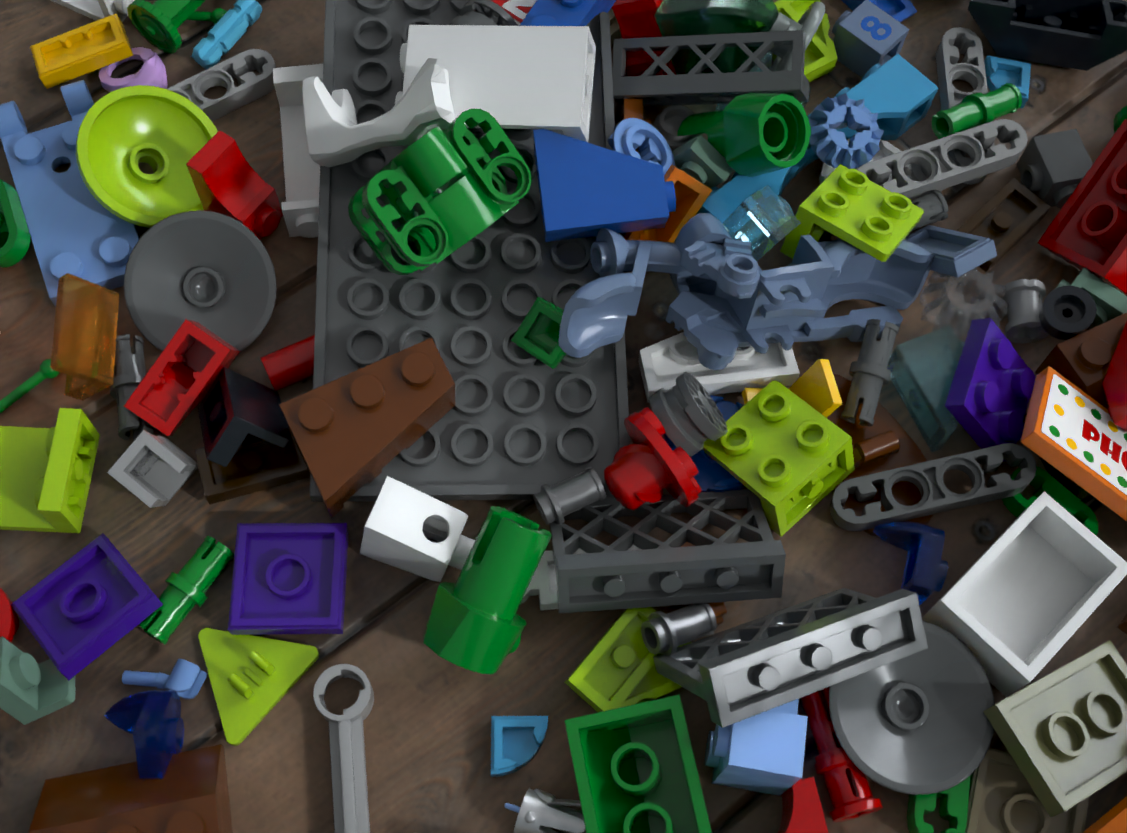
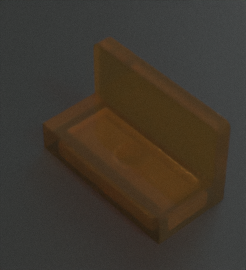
[51,273,119,401]

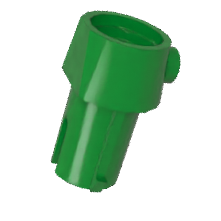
[677,93,811,177]
[423,506,552,675]

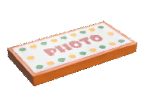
[1020,366,1127,521]

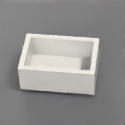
[922,491,1127,697]

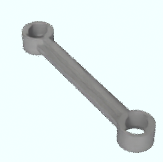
[313,664,374,833]

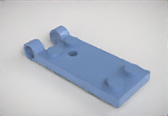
[0,80,140,308]

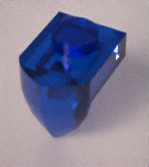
[873,522,948,606]
[105,691,184,779]

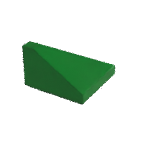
[511,297,566,369]

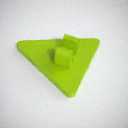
[198,628,319,746]

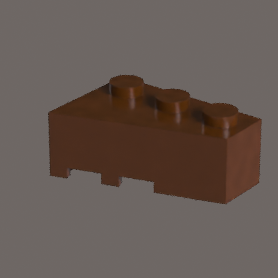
[279,337,456,518]

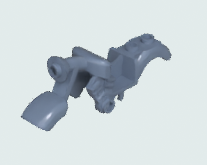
[559,213,934,370]

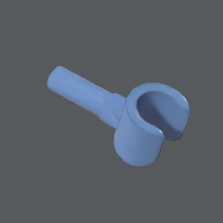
[122,659,207,700]

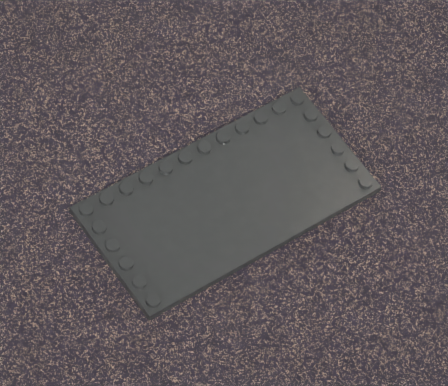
[310,0,630,502]

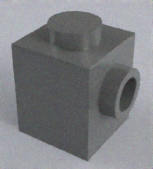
[1016,129,1093,208]

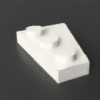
[639,332,800,403]

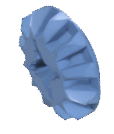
[809,93,884,169]
[607,118,675,175]

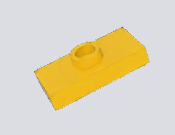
[30,13,134,89]

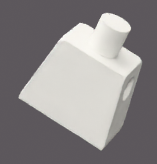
[360,476,475,582]

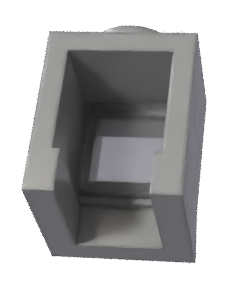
[107,430,198,508]

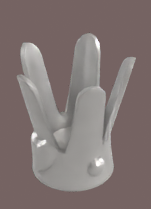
[505,788,586,833]

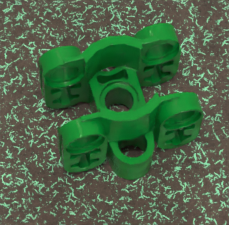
[348,109,532,275]

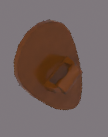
[827,374,934,539]

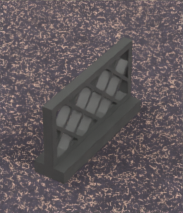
[549,489,786,614]
[653,588,928,728]

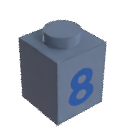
[832,0,909,78]

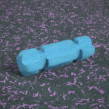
[192,0,262,69]

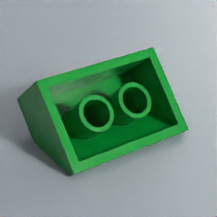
[564,694,712,833]

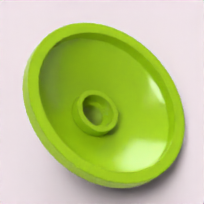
[76,85,218,228]

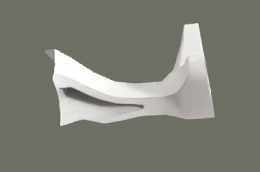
[302,58,456,167]

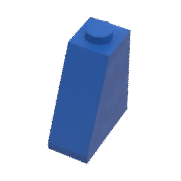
[533,129,676,242]

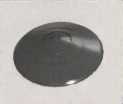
[124,210,277,352]
[829,621,995,795]

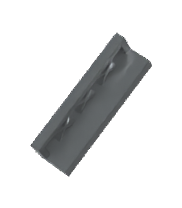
[612,30,809,106]

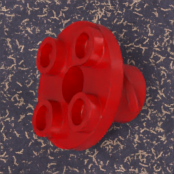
[603,407,702,510]

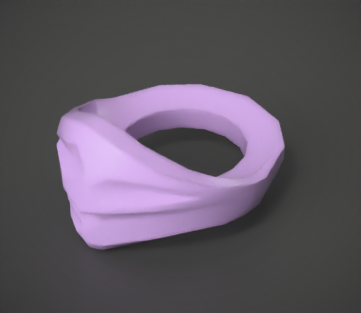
[99,47,168,92]

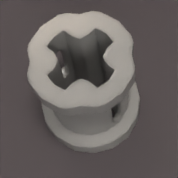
[999,279,1049,343]

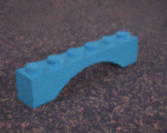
[698,54,939,253]

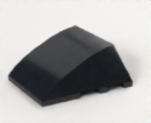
[968,0,1127,71]

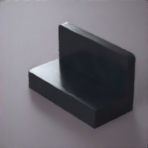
[198,367,292,467]

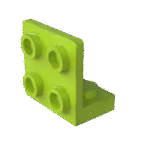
[780,164,924,262]
[703,380,855,537]
[0,408,100,533]

